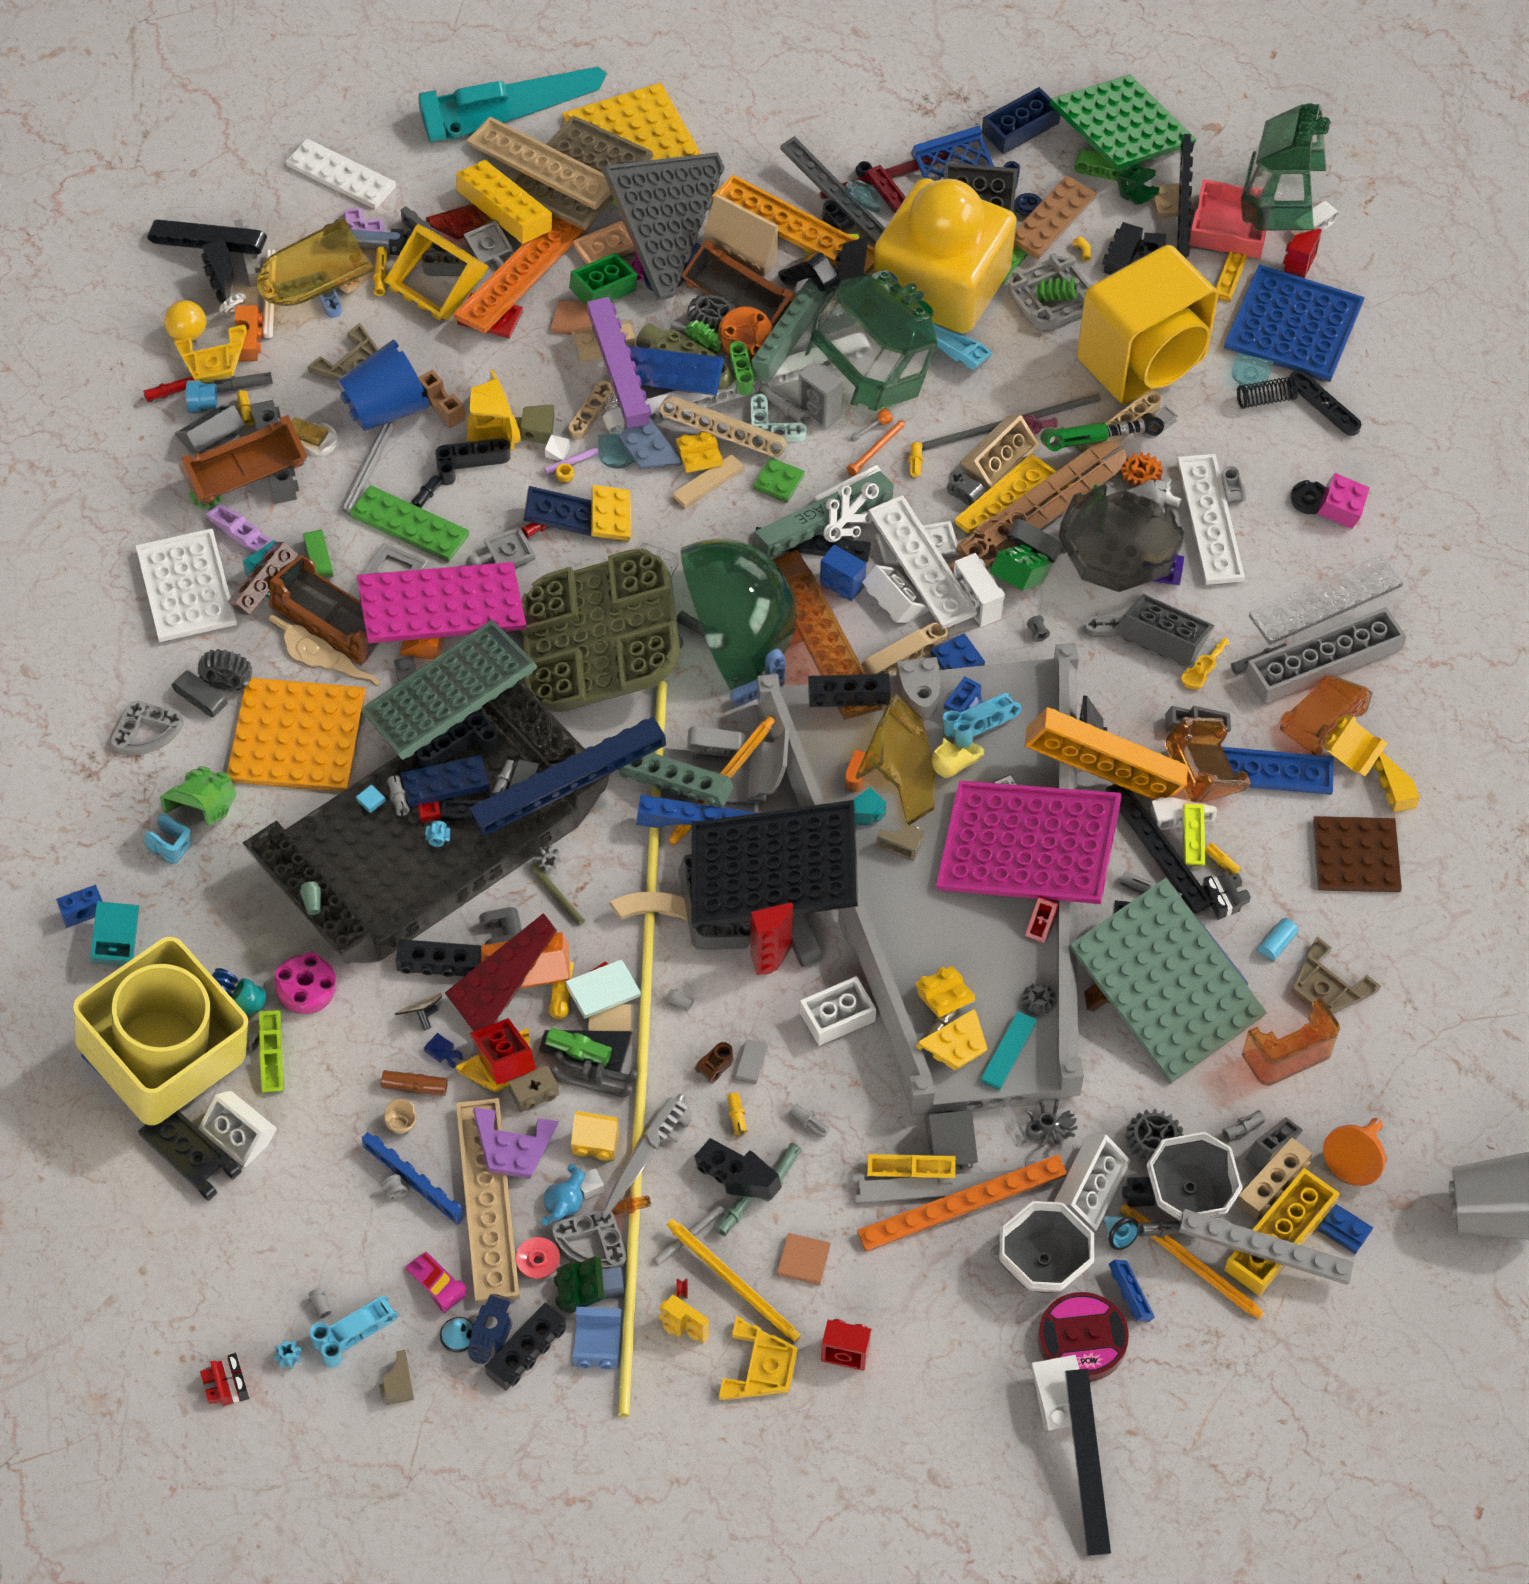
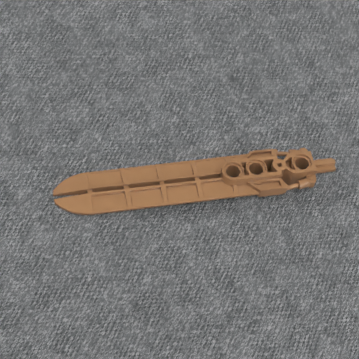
[948,442,1126,574]

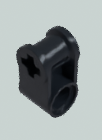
[822,200,854,231]

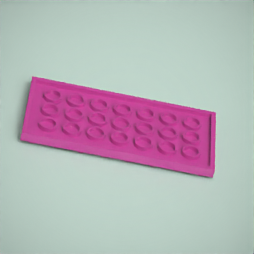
[357,562,526,643]

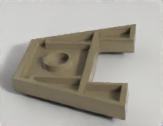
[307,323,379,380]

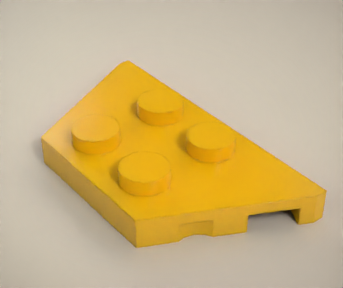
[916,1009,988,1071]
[456,1028,530,1093]

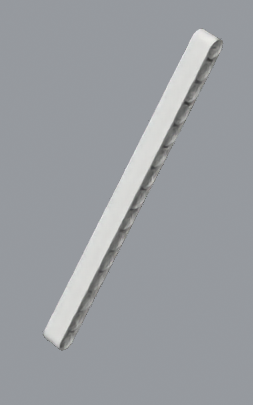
[603,335,870,436]

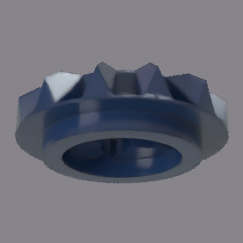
[1014,193,1042,216]

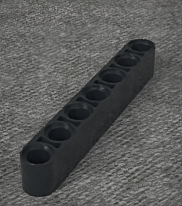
[147,219,267,255]

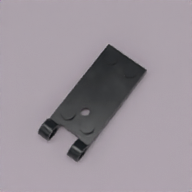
[138,1111,242,1201]

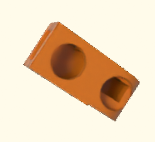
[845,750,874,792]

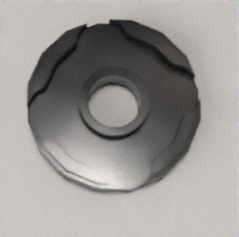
[1290,480,1325,514]

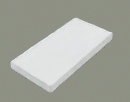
[875,521,959,567]

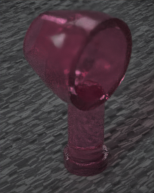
[1023,414,1058,435]

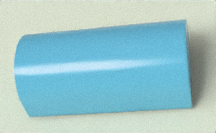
[1257,918,1298,962]

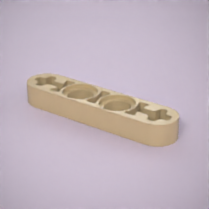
[569,381,613,440]

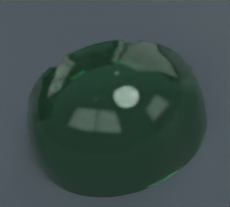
[681,538,798,690]

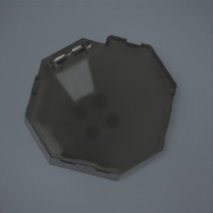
[1059,485,1184,592]

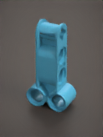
[943,693,1022,747]
[310,1296,399,1367]

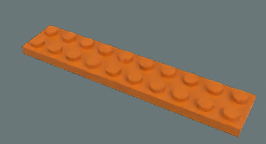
[454,215,591,334]

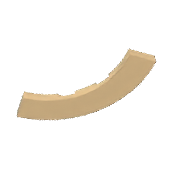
[609,892,688,921]

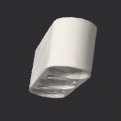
[1289,201,1340,235]

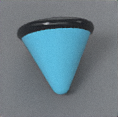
[1104,1216,1138,1250]
[440,1317,473,1353]

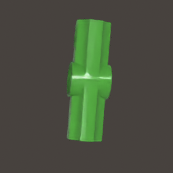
[545,1027,612,1066]

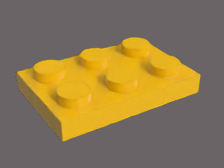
[591,485,631,542]

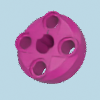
[274,952,336,1014]

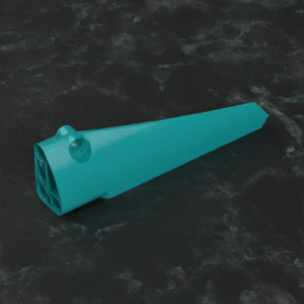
[418,67,607,143]

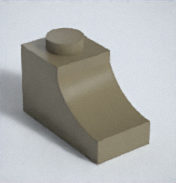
[876,824,925,861]
[379,1350,414,1405]

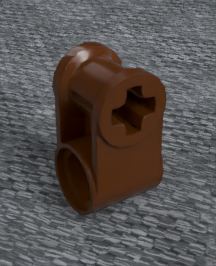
[695,1042,733,1084]

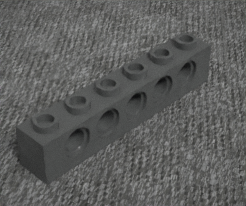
[251,400,299,504]

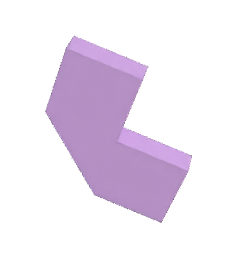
[343,207,384,232]

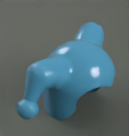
[541,1164,585,1226]

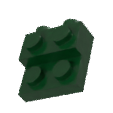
[554,1256,604,1314]

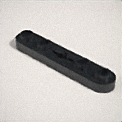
[1290,370,1362,436]

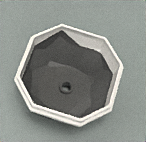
[1146,1132,1243,1222]
[999,1201,1094,1293]

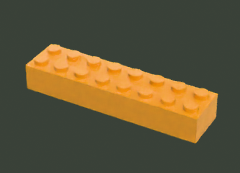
[1024,707,1188,800]

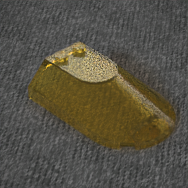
[256,218,375,306]

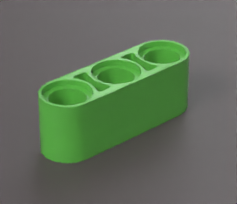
[1074,149,1128,181]
[729,341,754,395]
[303,529,334,578]

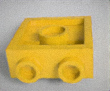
[676,431,723,473]
[916,966,975,1018]
[659,1294,709,1344]

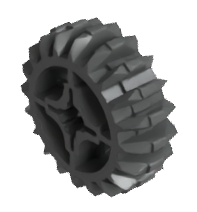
[687,293,735,333]
[197,649,252,691]
[1125,1108,1184,1164]

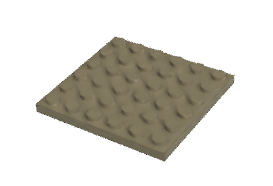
[512,115,654,230]

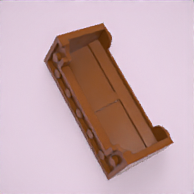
[179,415,307,504]

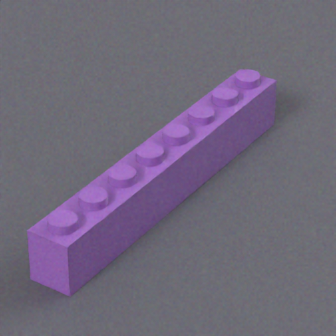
[587,297,652,429]

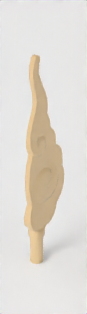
[269,614,380,686]

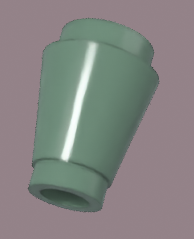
[300,882,321,915]

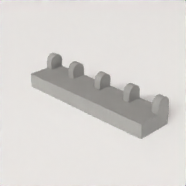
[234,219,264,287]

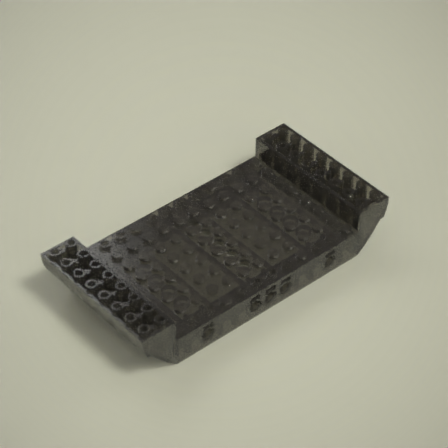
[242,680,609,965]

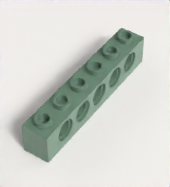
[617,753,734,807]

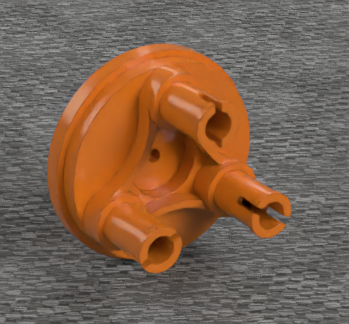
[717,306,773,363]
[1323,1118,1387,1186]

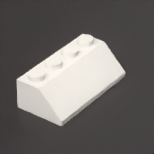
[1054,1134,1131,1231]

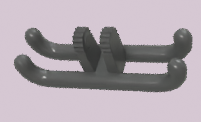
[550,1051,638,1097]

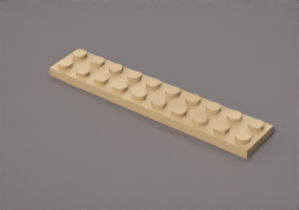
[467,117,612,210]
[456,1098,520,1304]

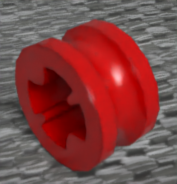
[676,1279,688,1299]

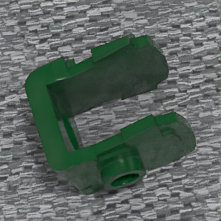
[1117,164,1160,205]

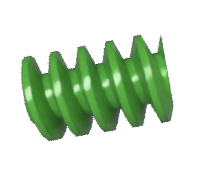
[1036,277,1077,302]

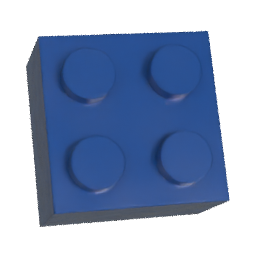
[820,545,867,601]

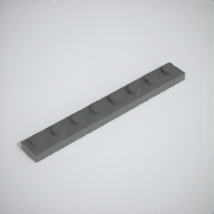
[780,136,885,245]

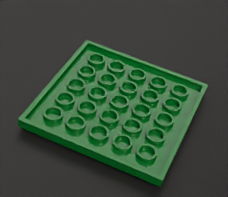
[1049,74,1197,170]

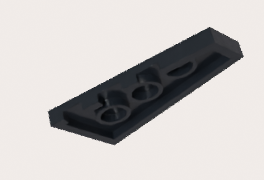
[539,1030,633,1072]

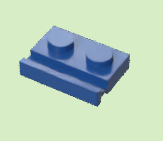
[1318,1204,1374,1254]

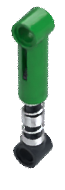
[1040,413,1164,452]

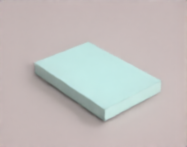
[565,959,641,1019]

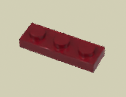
[865,165,906,213]

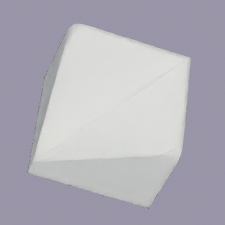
[545,435,570,461]
[580,1168,604,1200]

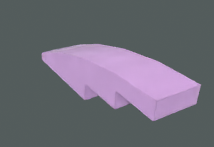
[205,503,273,553]

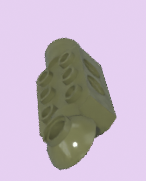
[636,323,734,390]

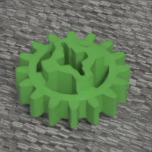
[684,320,722,354]

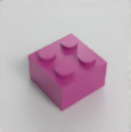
[1317,473,1370,529]

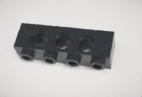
[808,674,891,707]
[395,939,481,977]
[485,1302,566,1391]

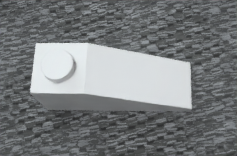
[1150,797,1217,831]

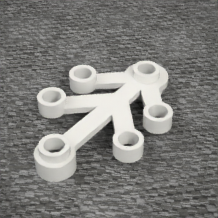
[823,482,879,542]

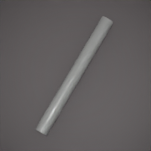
[653,1205,725,1265]

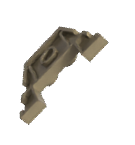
[1292,936,1381,1017]

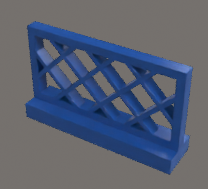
[911,125,994,180]

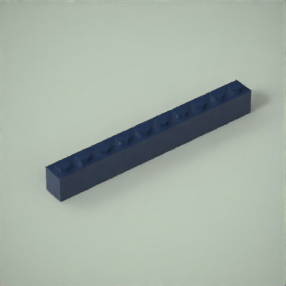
[470,717,666,837]

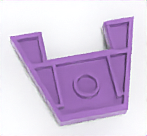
[473,1107,559,1179]

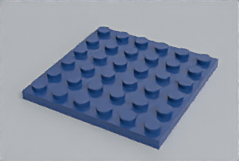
[1224,264,1365,382]

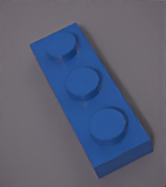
[1108,1259,1155,1322]

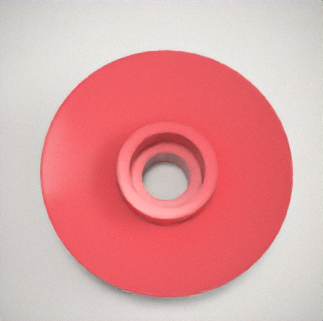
[516,1237,560,1279]

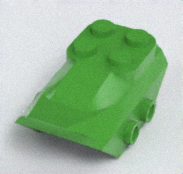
[160,766,236,826]

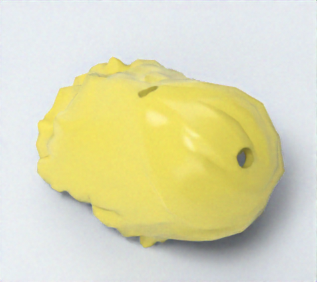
[931,738,984,778]

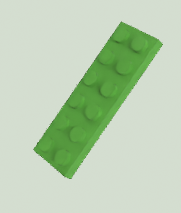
[350,485,469,562]

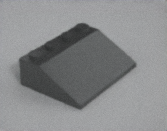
[944,162,1018,213]
[1117,594,1215,667]

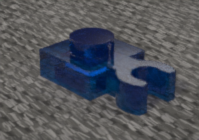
[424,1033,463,1068]

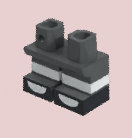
[1202,871,1251,920]

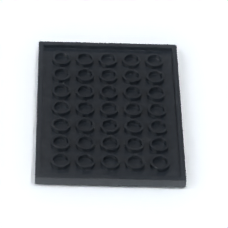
[691,800,858,929]

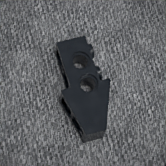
[694,1138,782,1200]

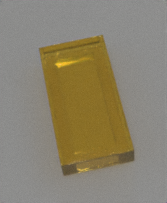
[291,417,328,447]

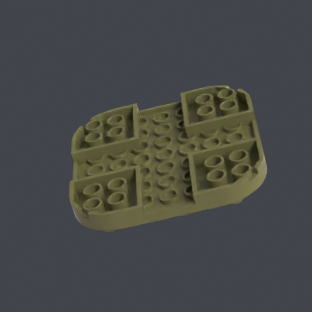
[520,549,680,712]

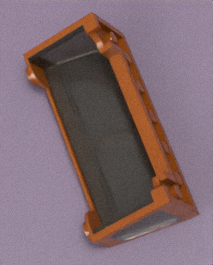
[681,240,796,329]
[269,555,380,666]

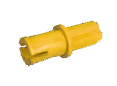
[236,390,254,426]
[908,442,923,478]
[1205,843,1242,875]
[727,1092,748,1135]

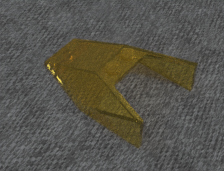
[855,695,935,825]

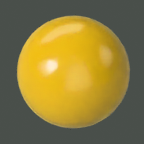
[164,300,206,341]

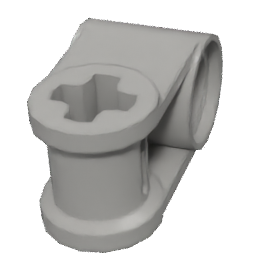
[1221,466,1246,504]

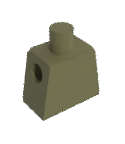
[515,405,555,444]

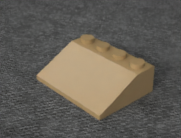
[704,194,778,276]

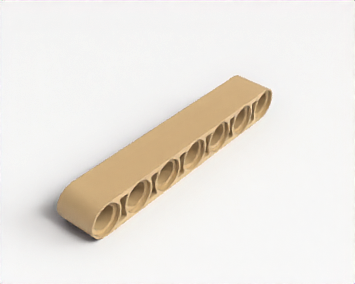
[660,395,787,457]

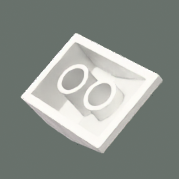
[1031,1355,1079,1431]

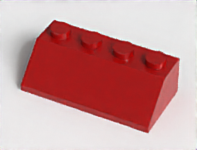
[750,902,793,975]

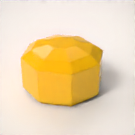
[555,463,575,483]

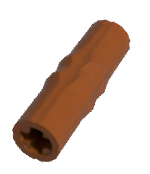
[381,1070,448,1096]

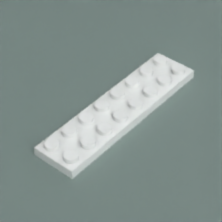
[1177,454,1245,585]
[869,495,977,630]

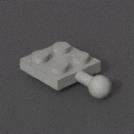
[463,221,513,269]
[466,527,535,567]

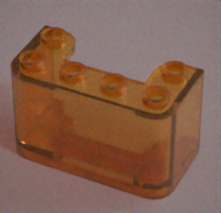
[1242,997,1340,1086]

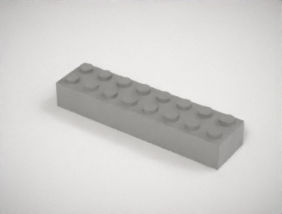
[1245,607,1406,704]

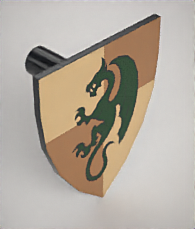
[394,993,443,1030]

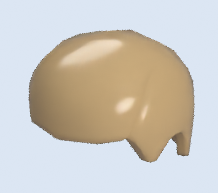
[384,1099,417,1134]

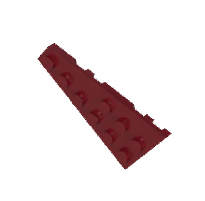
[445,913,558,1031]

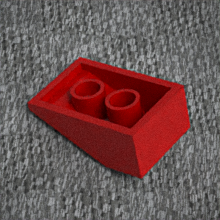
[470,1018,536,1085]

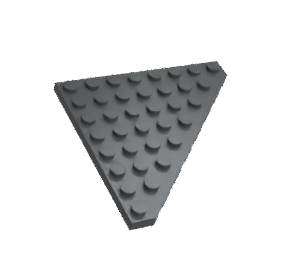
[601,152,725,300]

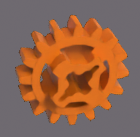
[1121,452,1163,488]

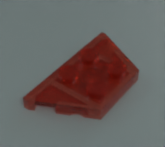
[426,204,490,239]

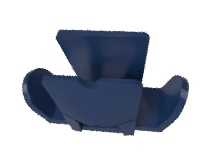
[468,1294,513,1364]

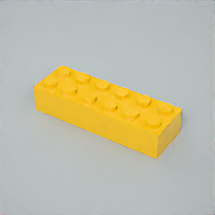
[456,160,552,244]
[1224,1168,1340,1297]

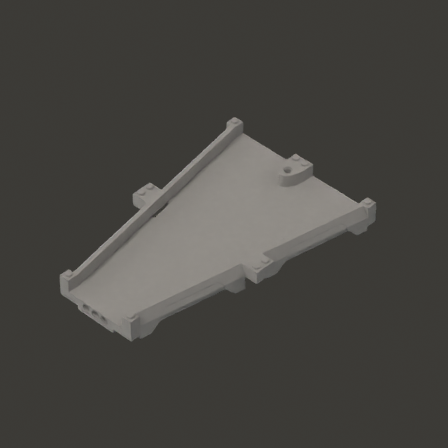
[757,643,1084,1115]

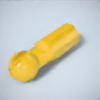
[548,961,574,1020]

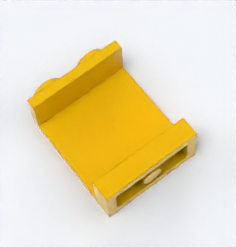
[1322,714,1387,776]

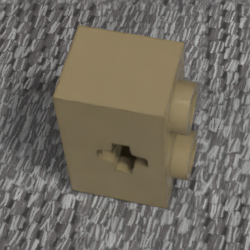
[509,1065,559,1112]

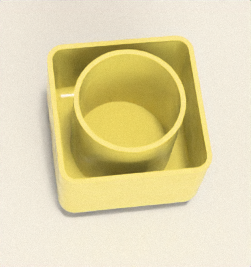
[73,937,248,1125]

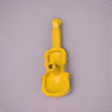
[1181,637,1229,690]

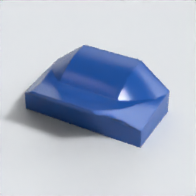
[943,676,983,713]

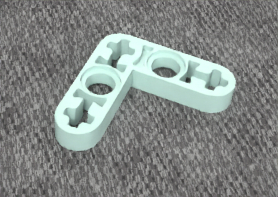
[750,394,807,443]

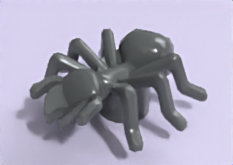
[1024,1099,1078,1147]

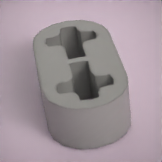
[1084,616,1122,637]

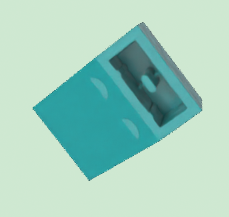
[90,901,139,966]

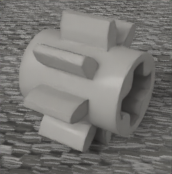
[535,844,561,872]

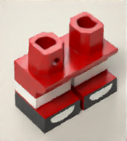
[200,1352,249,1406]

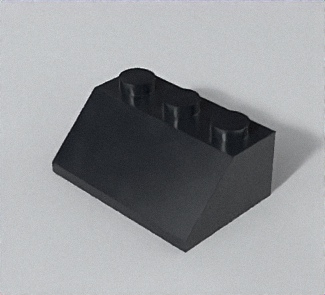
[831,237,868,304]

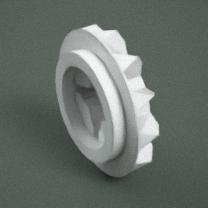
[219,293,247,315]

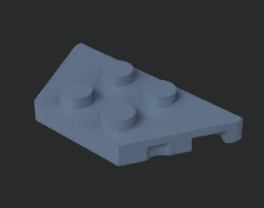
[619,417,682,470]

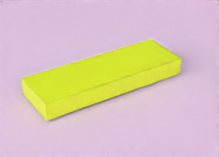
[1183,804,1205,866]

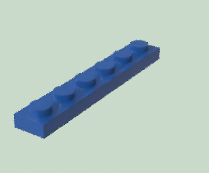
[361,1132,463,1225]

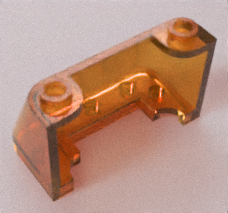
[1280,675,1373,755]
[1165,717,1252,803]

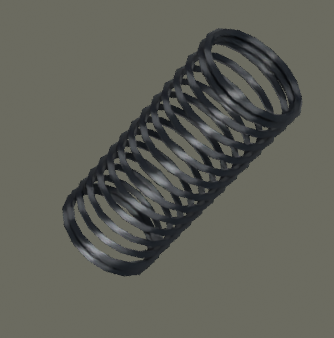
[1237,376,1298,409]

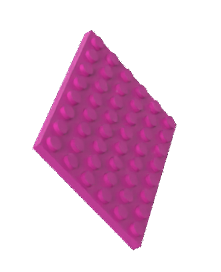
[936,781,1121,904]

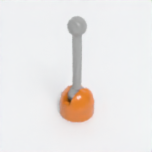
[852,408,893,440]

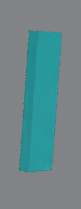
[981,1011,1037,1090]

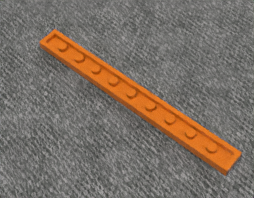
[857,1154,1067,1252]

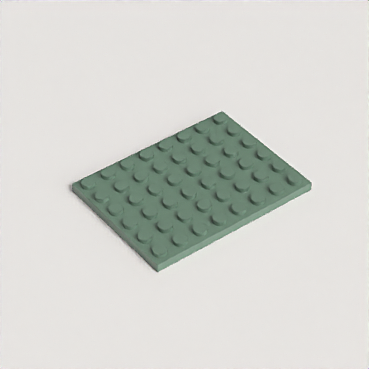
[361,620,538,760]
[1069,878,1267,1084]

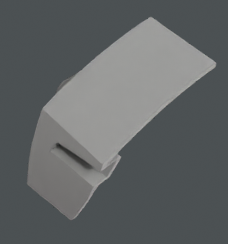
[661,726,789,804]

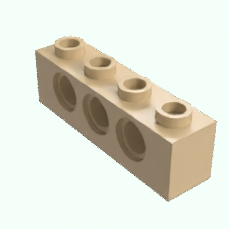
[1236,1138,1312,1221]

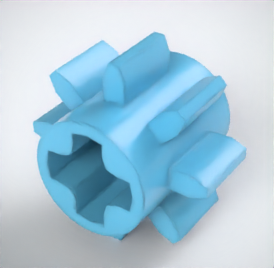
[425,821,451,847]
[274,1339,302,1369]

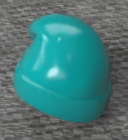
[231,978,267,1015]

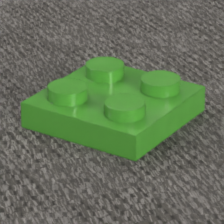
[753,457,805,503]

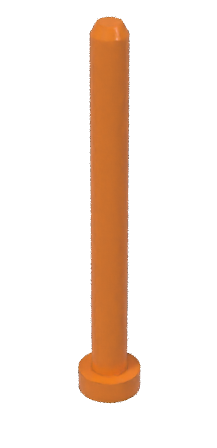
[846,420,905,477]

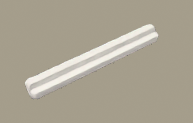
[814,465,881,502]

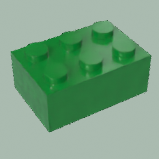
[569,252,638,306]
[989,544,1052,591]

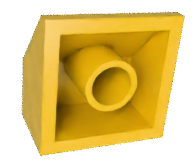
[571,1111,619,1161]

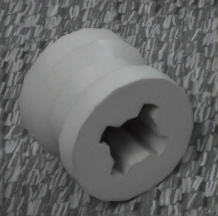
[381,1175,408,1202]

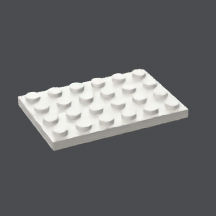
[136,528,237,642]

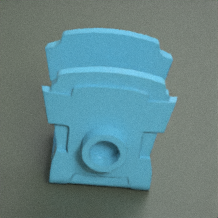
[144,814,191,864]

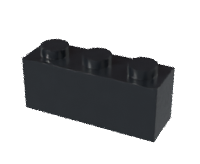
[1102,222,1143,275]

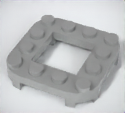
[1008,253,1090,332]

